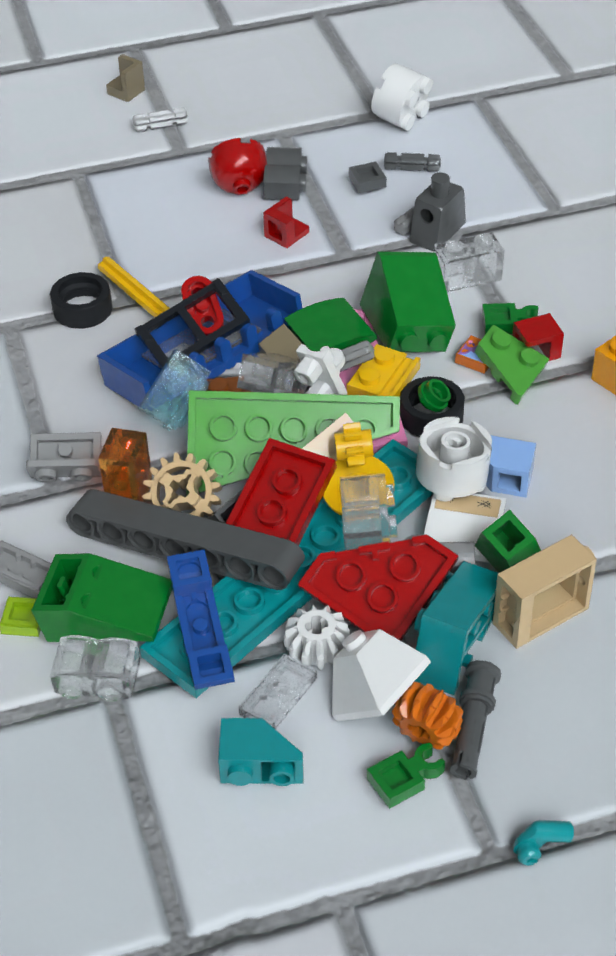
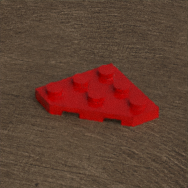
[297,534,459,641]

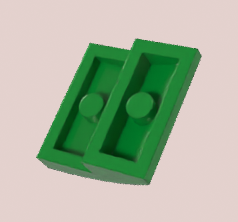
[284,298,377,351]

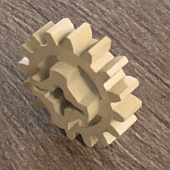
[142,453,222,517]

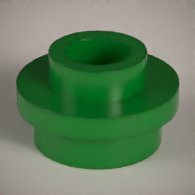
[418,379,451,412]

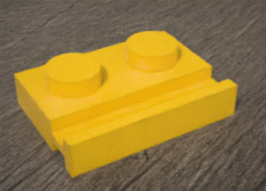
[347,344,421,396]

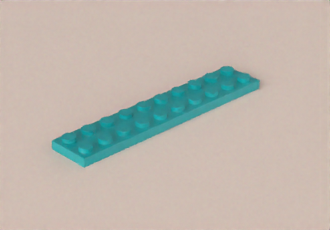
[140,439,433,698]

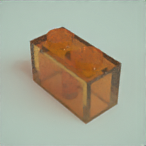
[99,428,152,502]

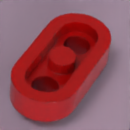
[181,276,224,336]

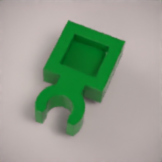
[482,303,538,334]
[367,743,445,809]

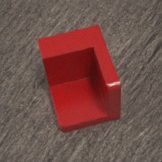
[263,196,310,248]
[512,313,564,361]

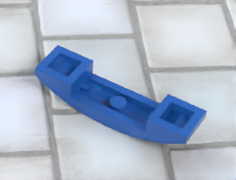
[167,549,235,690]

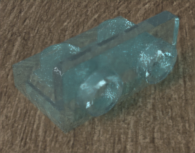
[138,349,211,431]

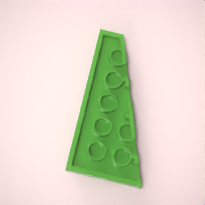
[186,390,400,496]

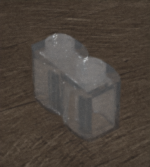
[340,473,398,550]
[50,635,141,702]

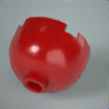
[208,138,267,195]

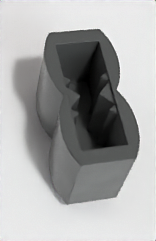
[264,147,307,200]

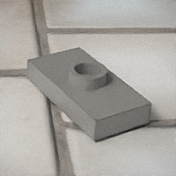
[0,540,51,598]

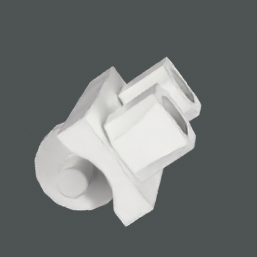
[293,344,348,395]

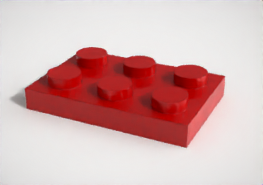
[226,438,337,546]

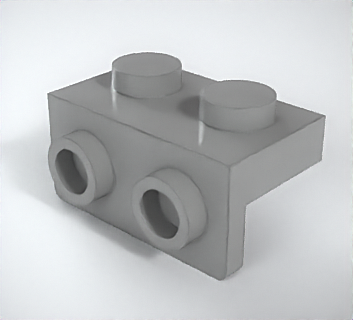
[26,432,102,482]

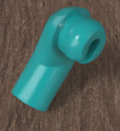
[513,820,574,865]

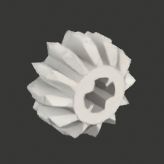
[284,604,350,671]

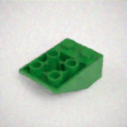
[31,553,172,642]

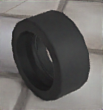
[50,272,113,329]
[400,376,465,437]

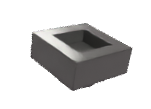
[349,161,387,193]

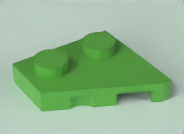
[475,325,549,405]

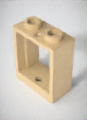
[493,534,597,649]

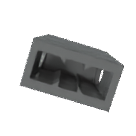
[410,172,466,253]

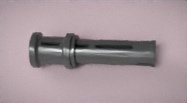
[450,660,501,780]

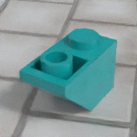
[218,718,304,786]

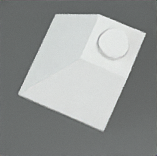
[332,629,431,721]

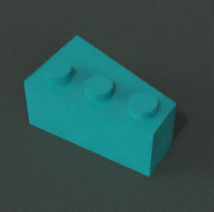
[414,561,498,695]

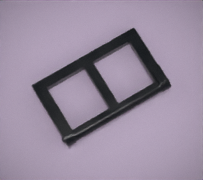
[134,278,250,369]

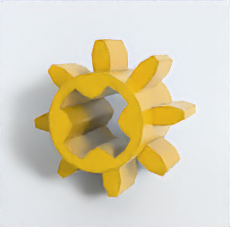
[334,422,374,467]

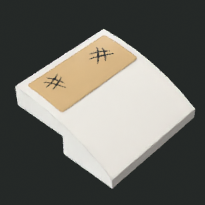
[424,493,507,562]

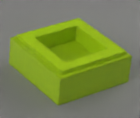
[0,596,41,637]

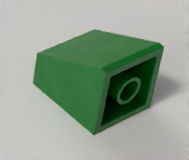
[359,251,456,352]

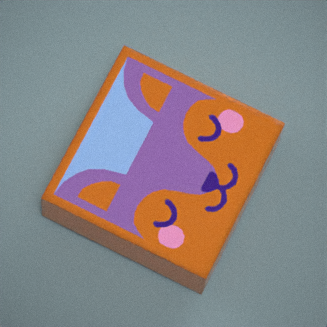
[455,335,489,374]

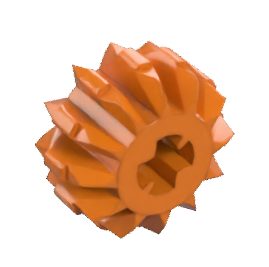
[392,682,464,750]

